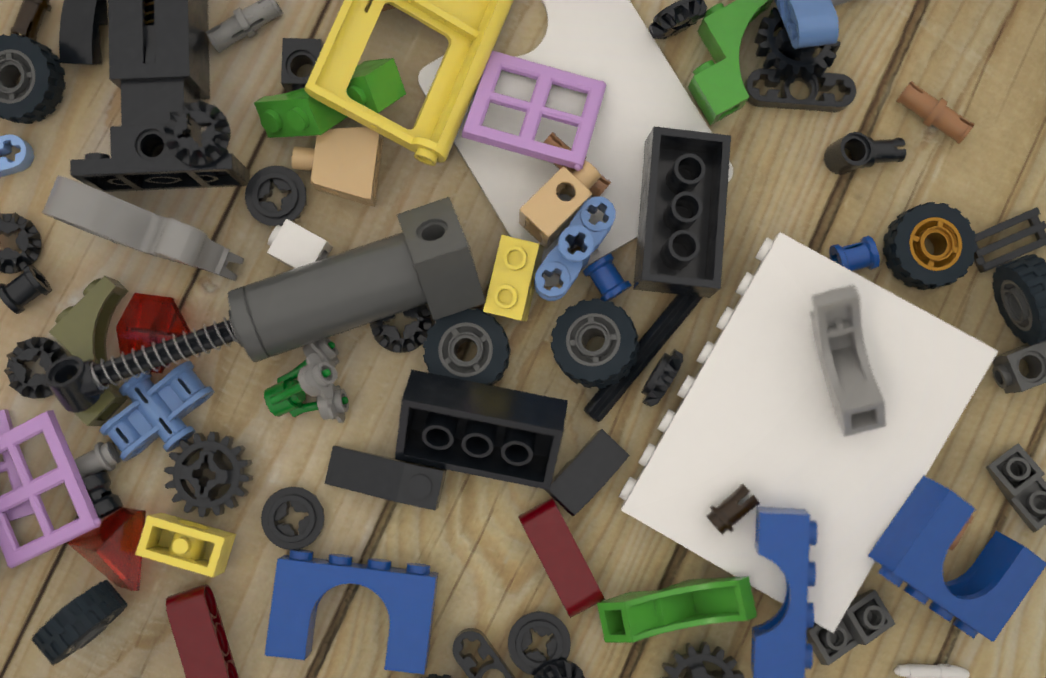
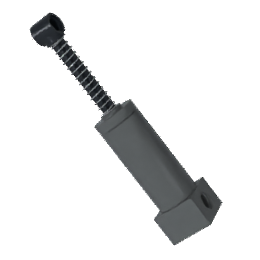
[44,197,486,413]

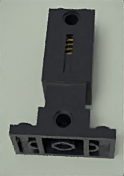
[70,0,250,192]

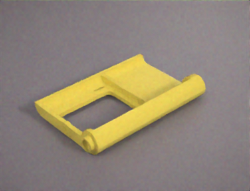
[304,0,514,166]

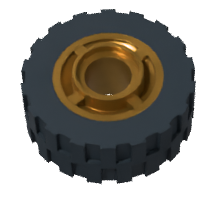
[883,202,977,290]

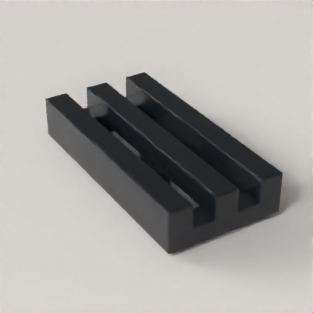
[973,207,1046,273]

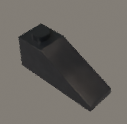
[324,446,447,510]

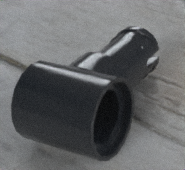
[824,132,906,175]

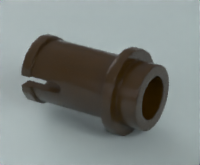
[11,0,52,41]
[706,484,760,535]

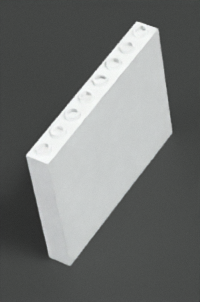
[619,232,998,633]

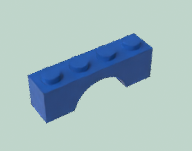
[751,507,817,678]

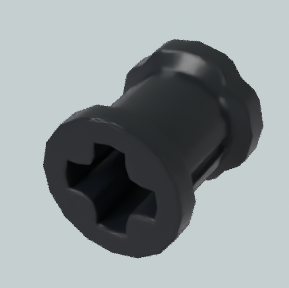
[0,264,52,314]

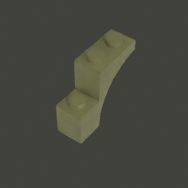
[49,276,128,426]

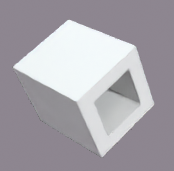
[267,219,333,269]

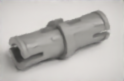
[206,0,284,53]

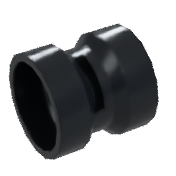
[83,471,123,519]

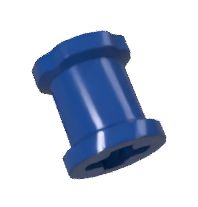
[829,236,880,271]
[582,253,632,301]

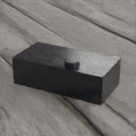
[633,126,731,298]
[395,370,568,490]

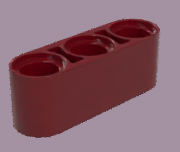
[518,498,605,618]
[166,584,239,678]

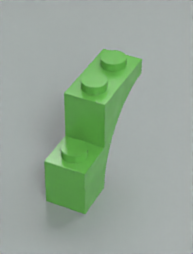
[688,0,773,126]
[254,58,406,138]
[597,576,757,643]

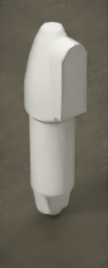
[894,664,970,678]

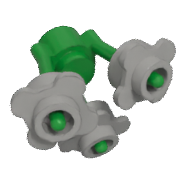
[264,338,349,423]

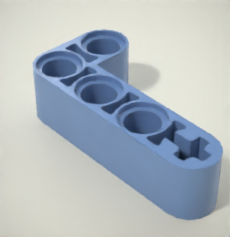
[774,0,839,49]

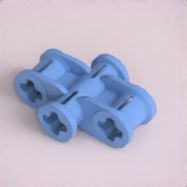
[534,196,616,301]
[99,361,214,462]

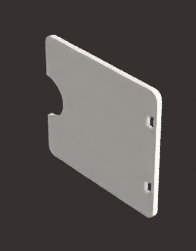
[418,0,733,287]

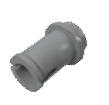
[74,442,121,480]

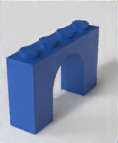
[868,475,1046,642]
[264,549,439,674]

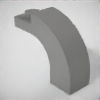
[810,284,886,437]

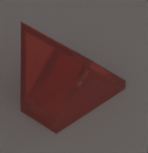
[116,293,191,374]
[67,507,146,591]

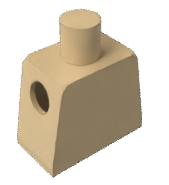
[292,127,384,207]
[519,160,601,249]

